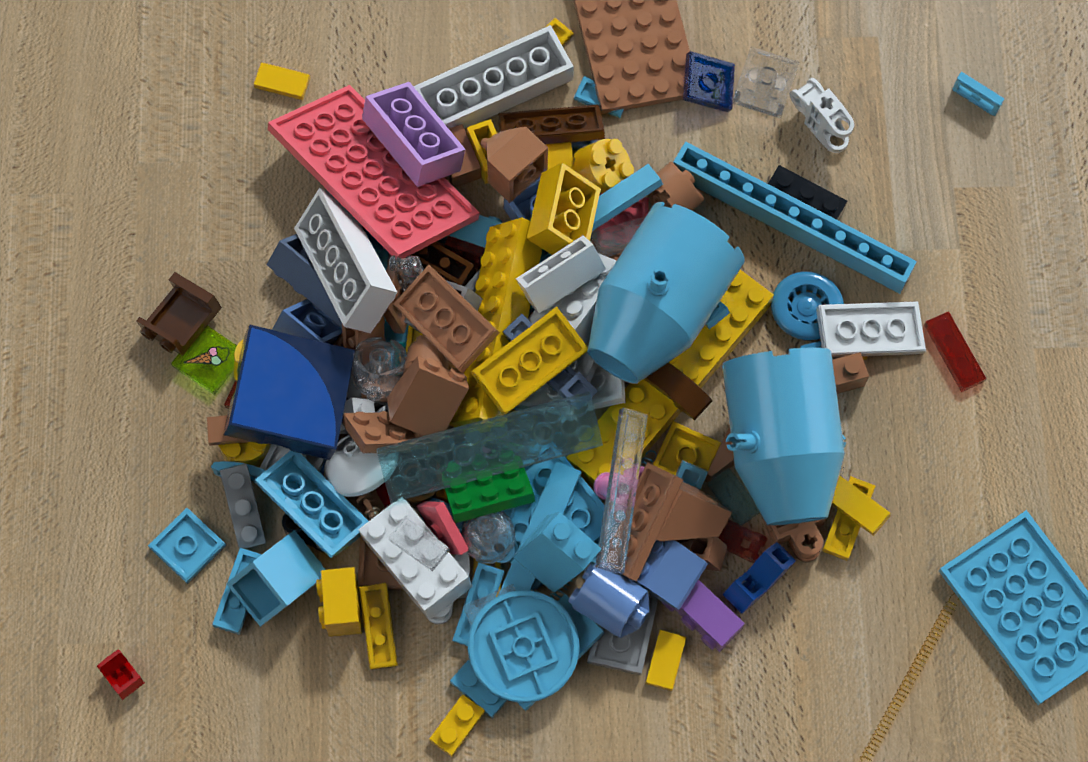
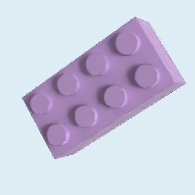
[362,82,466,187]

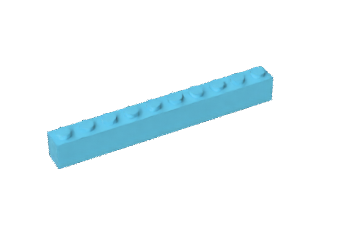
[673,141,917,294]

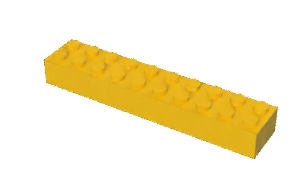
[566,269,774,489]

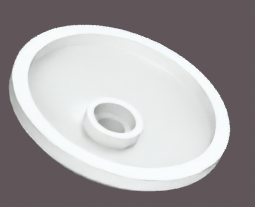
[324,434,400,497]

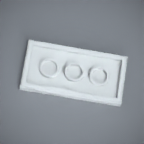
[816,302,926,358]

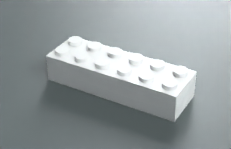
[413,25,574,129]
[294,188,398,333]

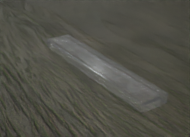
[595,408,648,574]

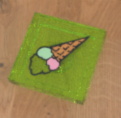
[171,326,237,395]

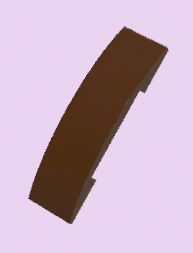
[644,362,712,420]

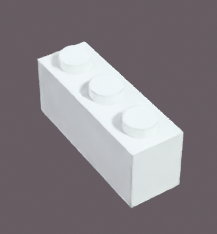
[516,235,607,313]

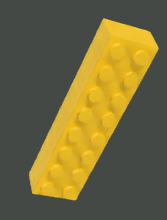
[449,217,542,434]

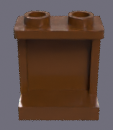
[136,272,222,356]

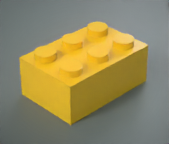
[527,163,601,255]

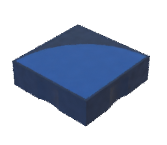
[224,325,355,460]

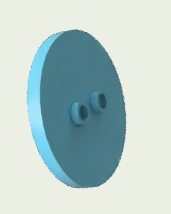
[468,590,579,703]

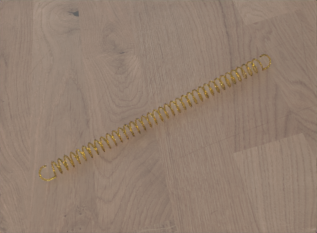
[860,593,960,762]

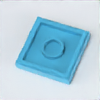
[148,508,226,584]

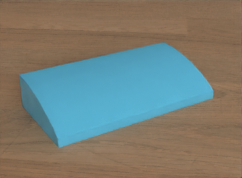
[254,451,369,558]

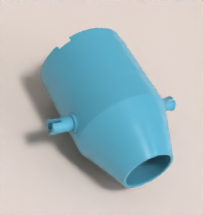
[587,202,745,384]
[722,348,846,526]

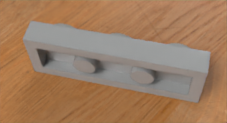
[220,463,266,549]

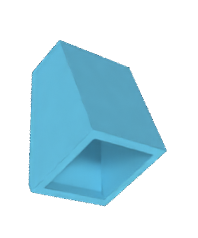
[512,512,601,593]
[226,530,326,627]

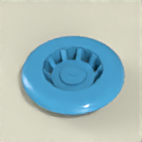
[771,271,844,340]

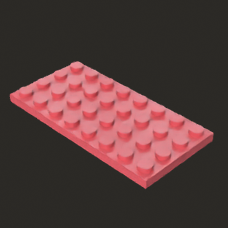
[267,85,480,262]

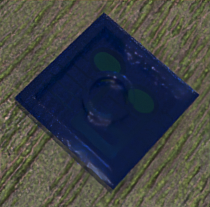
[683,51,735,112]

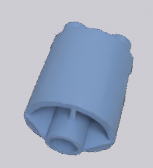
[568,562,649,638]

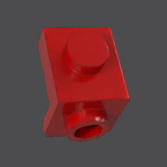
[97,649,145,700]

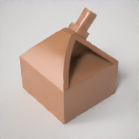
[481,127,548,203]

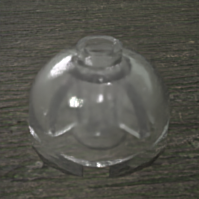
[461,511,516,563]

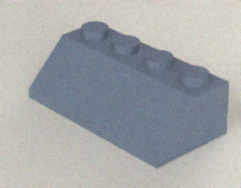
[267,234,342,327]

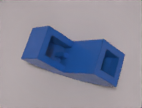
[722,542,796,614]

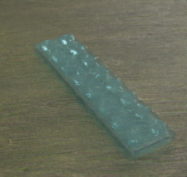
[376,392,603,503]

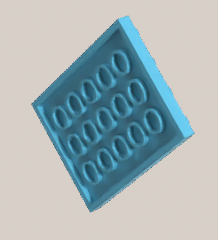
[938,510,1088,705]

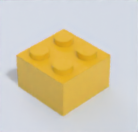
[316,567,362,637]

